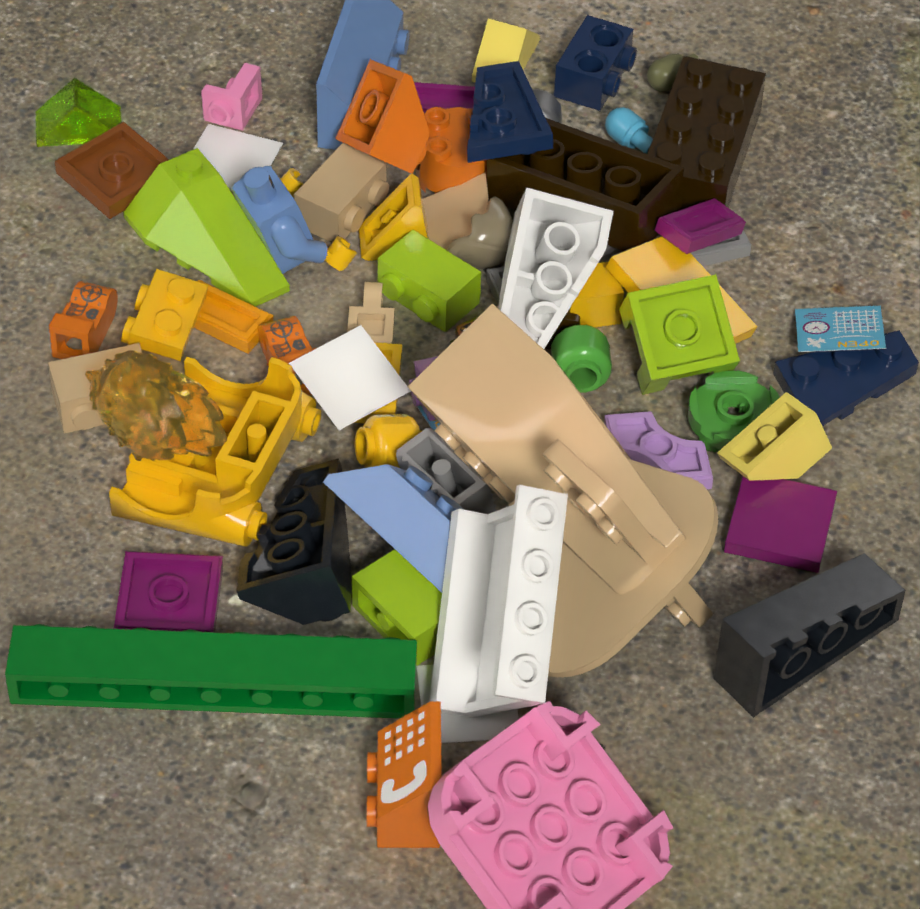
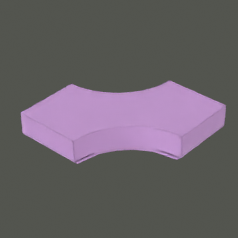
[604,411,713,489]

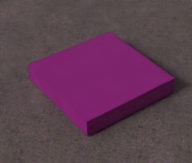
[724,476,837,573]
[113,551,223,633]

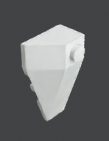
[498,187,613,349]

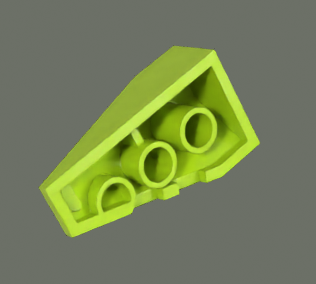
[124,148,290,307]

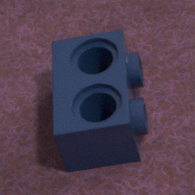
[554,15,637,111]

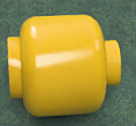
[355,414,423,468]

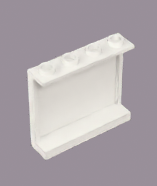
[429,485,568,717]

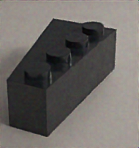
[713,553,906,718]

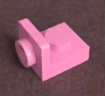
[201,63,262,131]

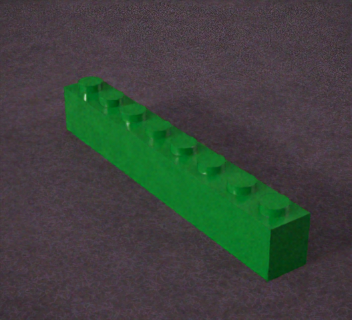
[5,624,417,719]

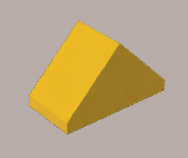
[359,174,429,261]

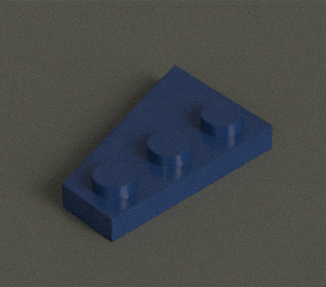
[467,61,553,163]
[773,330,919,426]

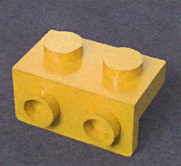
[121,269,208,361]

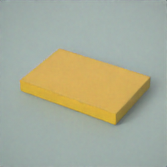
[606,236,758,344]

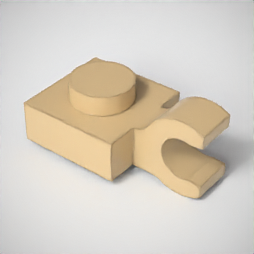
[347,282,395,344]

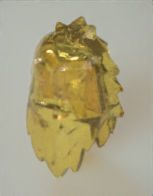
[85,350,227,461]

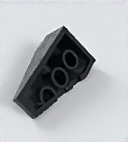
[236,458,352,625]

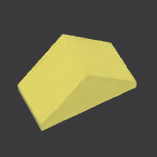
[472,18,540,83]

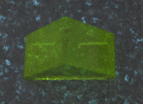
[35,77,122,147]

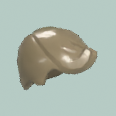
[447,197,513,269]

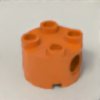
[415,107,487,194]

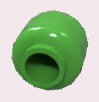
[551,325,612,393]

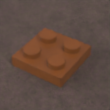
[55,121,169,219]

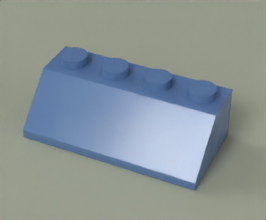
[316,0,410,150]

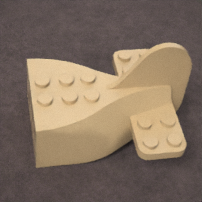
[408,303,718,678]

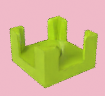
[619,274,740,395]

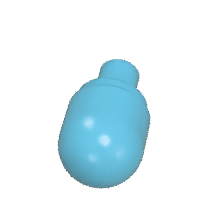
[605,107,653,154]

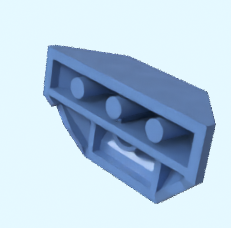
[323,464,464,592]

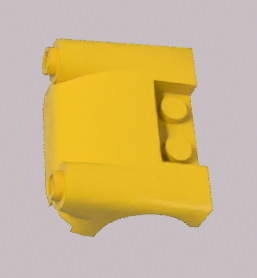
[109,357,321,547]

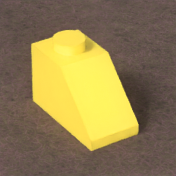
[717,392,832,481]

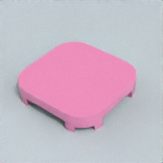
[428,701,673,909]

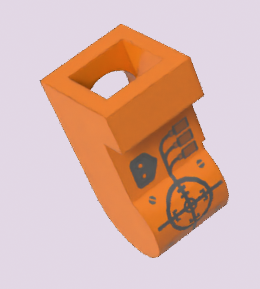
[49,281,118,359]
[258,316,316,396]

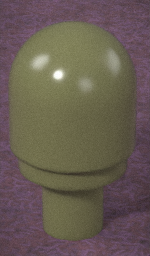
[647,54,699,92]

